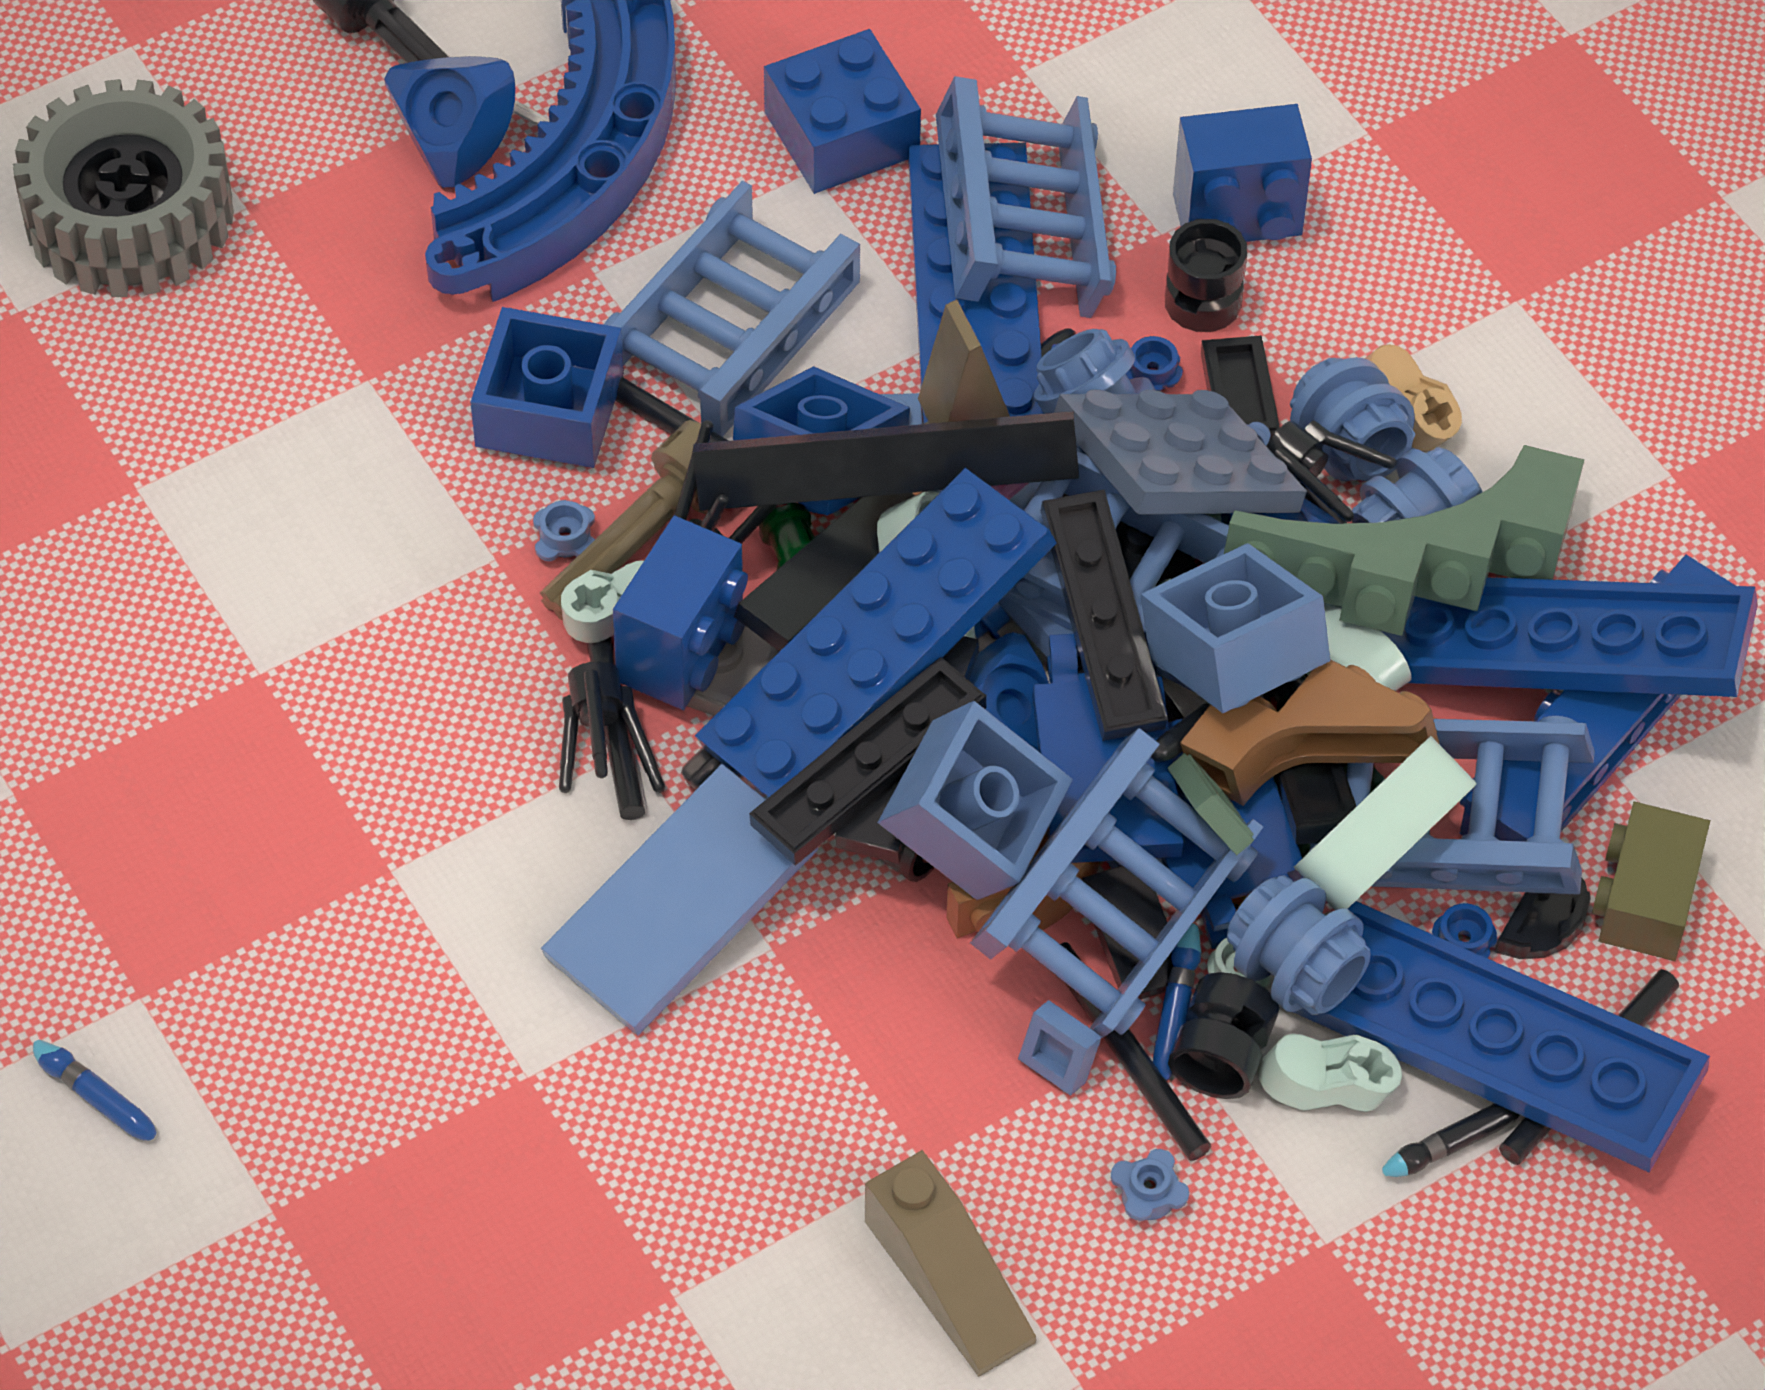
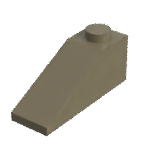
[918,299,1010,424]
[865,1150,1036,1377]

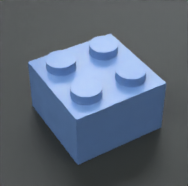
[1141,543,1331,713]
[877,701,1073,900]

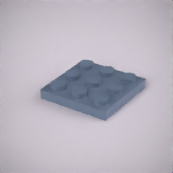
[1054,390,1307,514]

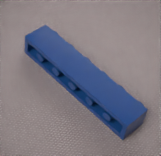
[1459,554,1736,842]

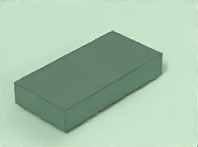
[1168,753,1254,856]

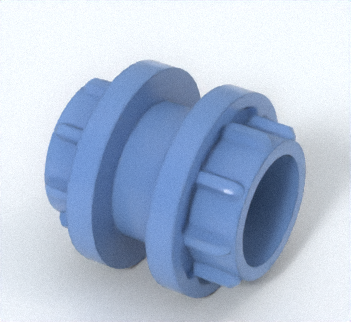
[1034,329,1155,448]
[1290,357,1415,481]
[1352,447,1483,523]
[1227,875,1371,1015]

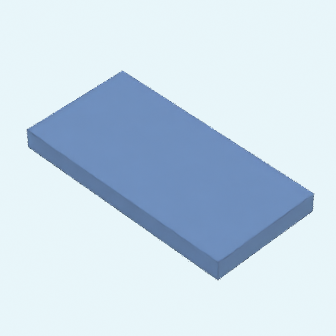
[541,764,819,1036]

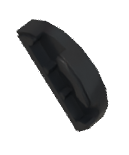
[1495,878,1591,959]

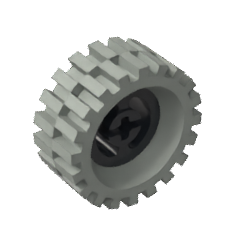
[13,79,234,297]

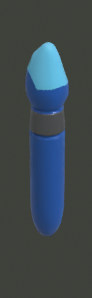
[1153,923,1202,1081]
[33,1039,156,1141]

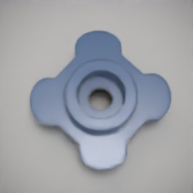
[533,500,595,561]
[1111,1149,1189,1221]

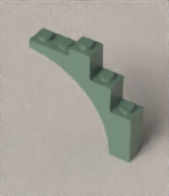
[1224,445,1585,636]

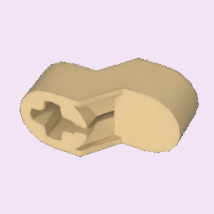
[1365,344,1462,451]

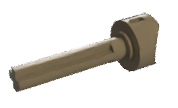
[540,420,708,620]

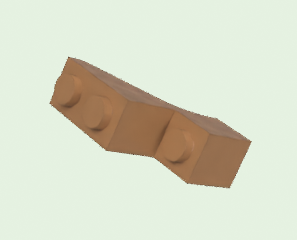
[1180,659,1440,806]

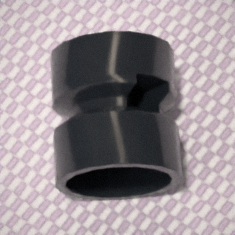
[1165,219,1247,332]
[1168,972,1280,1099]

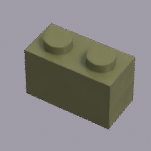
[1592,801,1711,961]

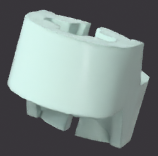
[561,561,644,643]
[1258,1034,1402,1112]

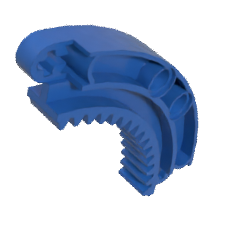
[425,0,677,302]

